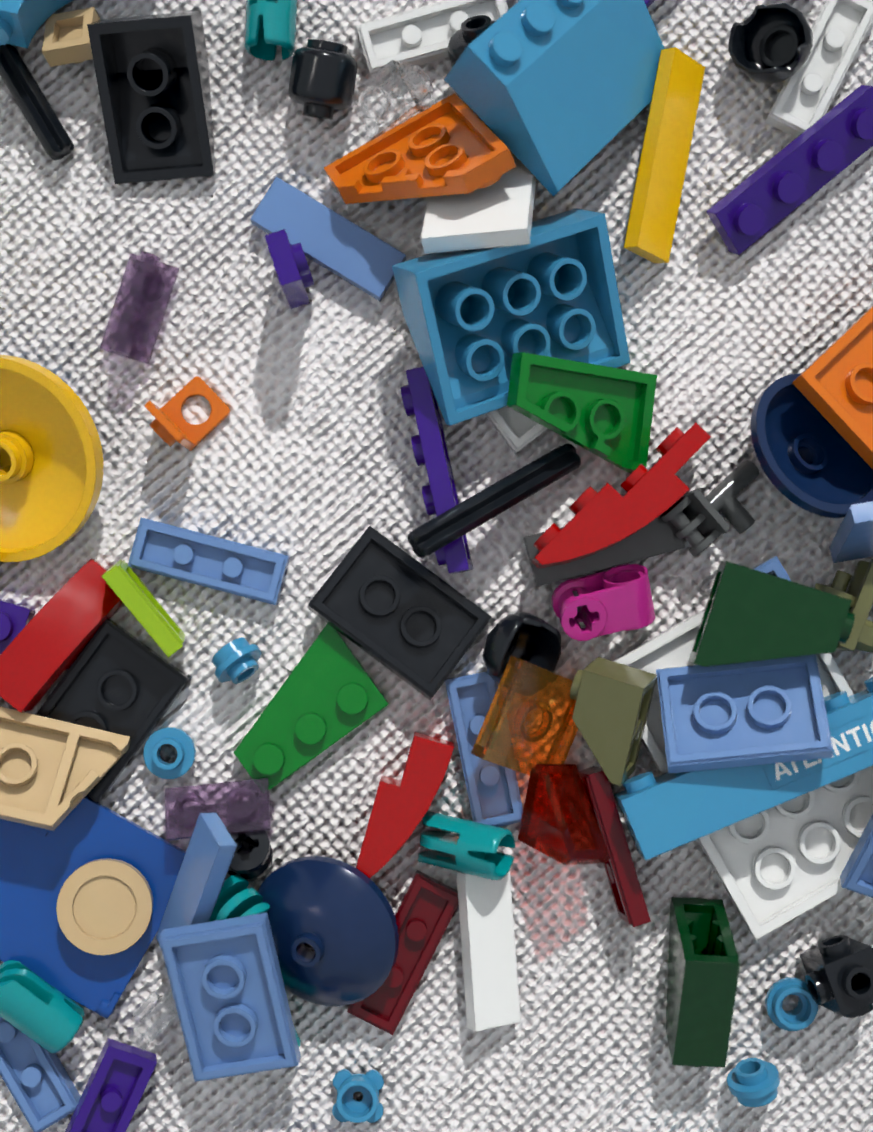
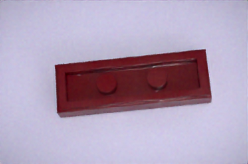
[577,766,651,927]
[347,870,458,1035]

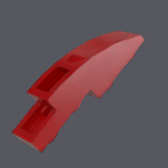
[531,423,711,569]

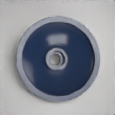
[750,373,873,518]
[257,856,399,1006]

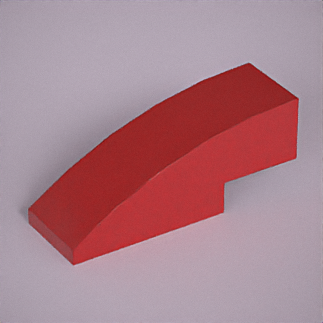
[0,559,123,713]
[356,732,455,878]

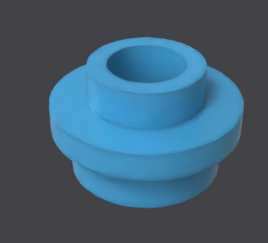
[212,637,262,684]
[143,727,196,779]
[765,977,818,1031]
[727,1058,780,1107]

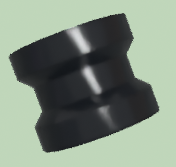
[226,820,273,882]

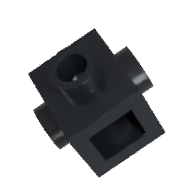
[799,935,873,1018]

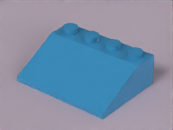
[444,0,665,197]
[392,208,630,426]

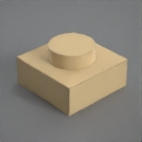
[42,7,101,67]

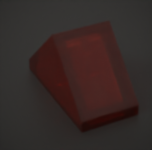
[518,764,611,865]

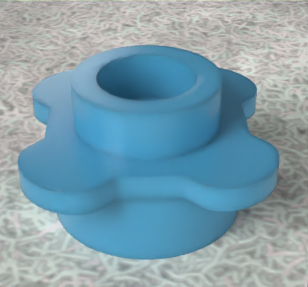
[332,1069,384,1123]

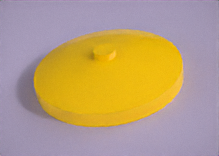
[0,355,103,562]

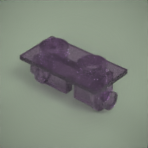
[100,251,180,365]
[165,778,274,840]

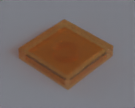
[471,655,578,785]

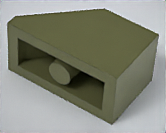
[570,657,657,786]

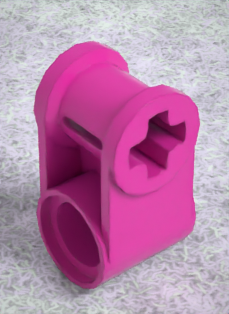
[551,564,655,641]

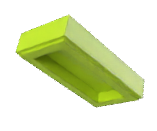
[101,559,185,658]

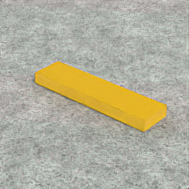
[624,47,705,263]

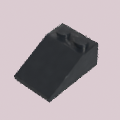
[87,11,216,184]

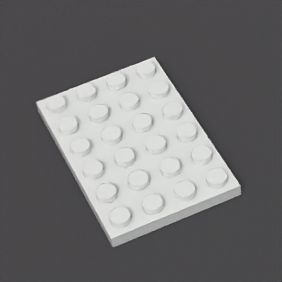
[613,609,873,940]

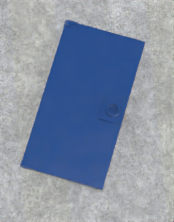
[0,796,186,1019]

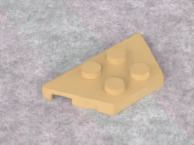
[0,707,131,831]

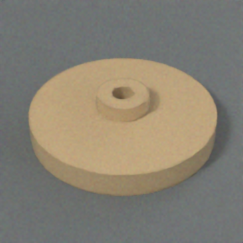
[56,858,153,955]

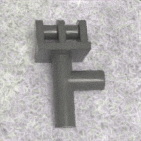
[660,460,759,556]

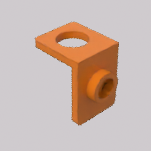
[144,376,231,451]

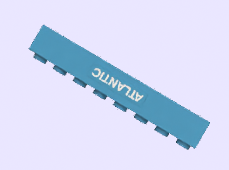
[614,677,873,861]

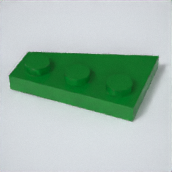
[507,352,657,474]
[234,623,389,794]

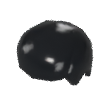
[728,3,813,84]
[482,612,561,695]

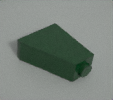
[688,561,855,667]
[666,897,740,1067]

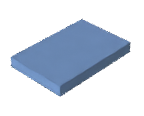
[656,654,833,774]
[159,912,301,1082]

